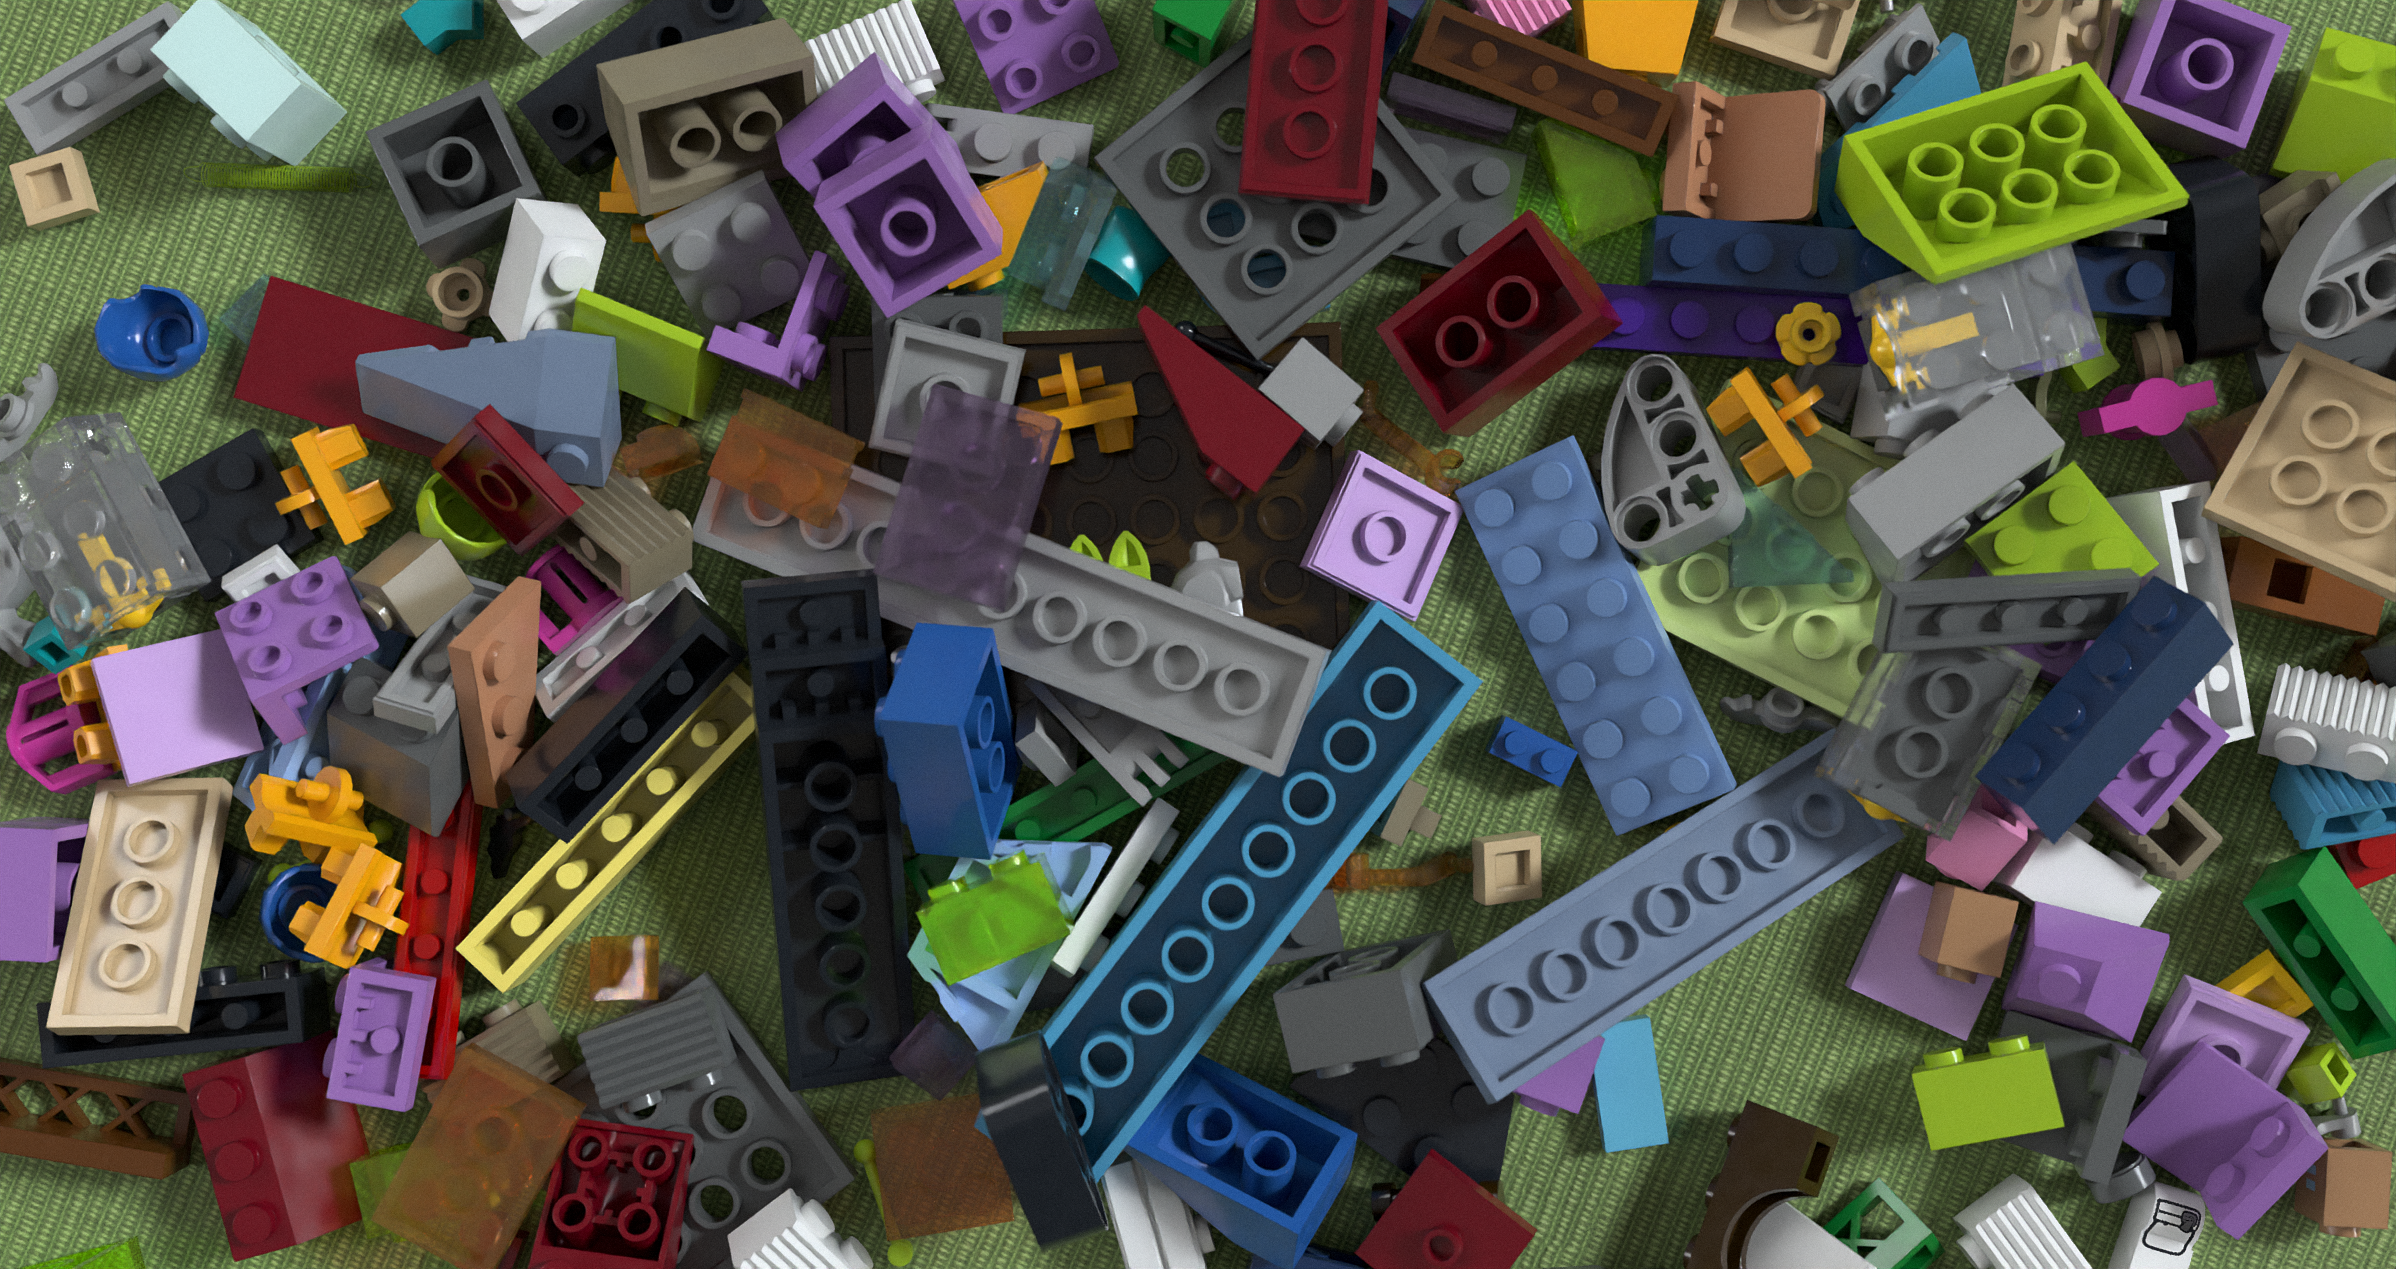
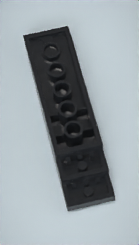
[741,568,918,1091]

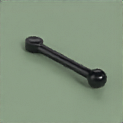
[1174,320,1276,377]

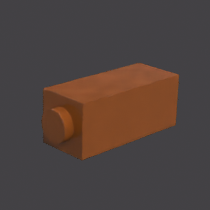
[2220,536,2385,636]

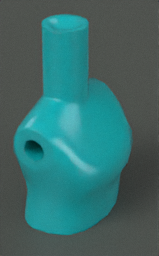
[1081,205,1170,301]

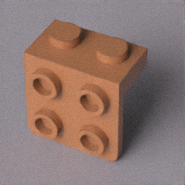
[1659,81,1826,223]

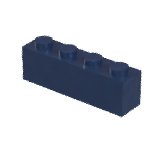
[1975,575,2234,845]

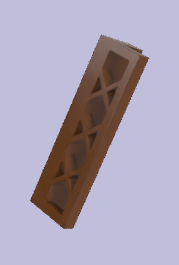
[1412,0,1679,157]
[0,1057,196,1180]

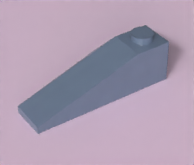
[355,328,622,487]

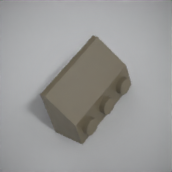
[596,18,817,217]

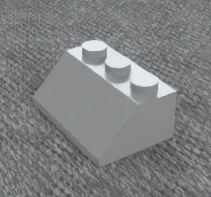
[1845,383,2065,585]

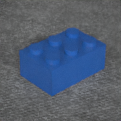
[875,623,1023,860]

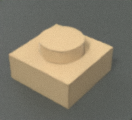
[9,147,100,231]
[1472,830,1542,906]

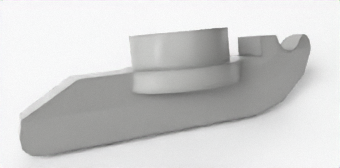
[0,363,59,476]
[1720,687,1840,733]

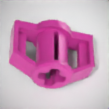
[2077,378,2218,441]
[526,543,624,656]
[6,665,118,795]

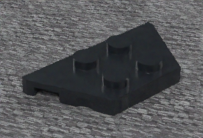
[1289,1035,1515,1184]

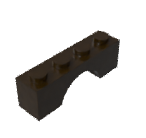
[1683,1100,1839,1269]

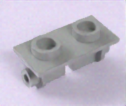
[1815,3,1940,132]

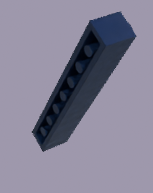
[1638,215,2175,327]

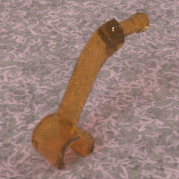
[1358,380,1464,496]
[1332,851,1474,890]

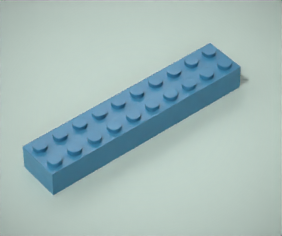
[974,600,1483,1183]

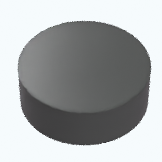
[2085,1151,2156,1204]

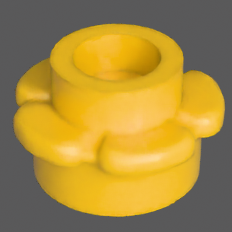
[1775,302,1841,366]

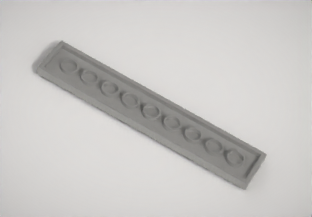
[692,419,1331,777]

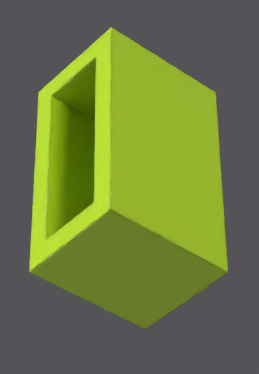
[1911,1034,2064,1151]

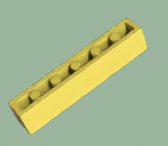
[455,664,756,993]

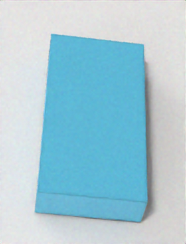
[1592,1014,1669,1153]

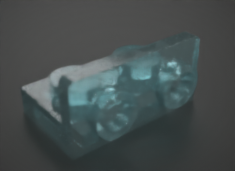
[1008,156,1117,311]

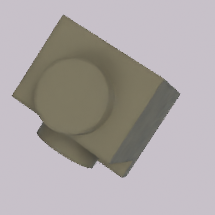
[2259,170,2342,269]

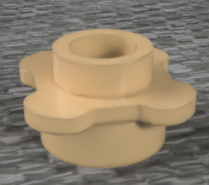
[426,258,493,332]

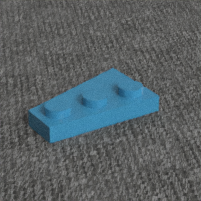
[1812,32,1981,229]

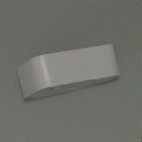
[2262,158,2396,339]
[1601,354,1746,566]

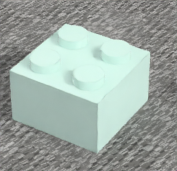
[150,0,347,166]

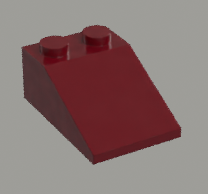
[1137,305,1305,501]

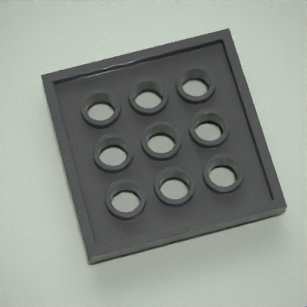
[1094,30,1459,363]
[497,970,859,1269]

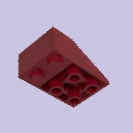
[528,1116,694,1269]

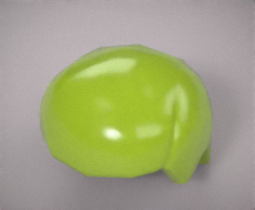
[416,472,507,561]

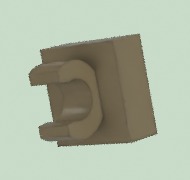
[1369,778,1442,847]

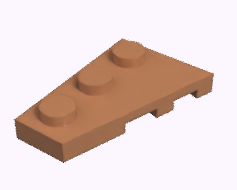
[447,576,541,809]

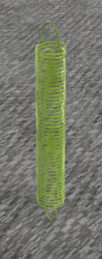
[183,162,372,193]

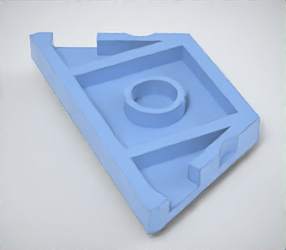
[907,839,1113,1051]

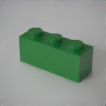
[2242,846,2396,1060]

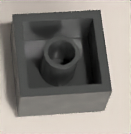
[366,79,549,270]

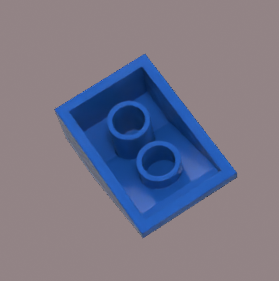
[1124,1053,1358,1269]

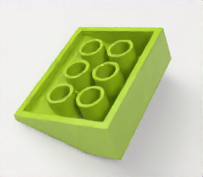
[1834,61,2189,285]

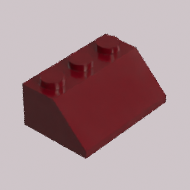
[1376,209,1623,438]
[182,1027,385,1262]

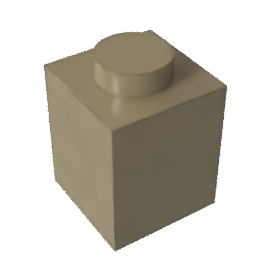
[350,531,475,638]

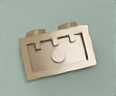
[2002,0,2123,88]

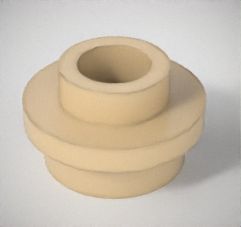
[2132,321,2184,381]

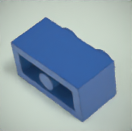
[1485,715,1578,787]

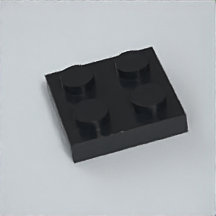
[147,428,325,602]

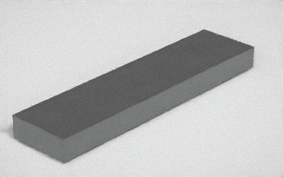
[1872,568,2142,654]

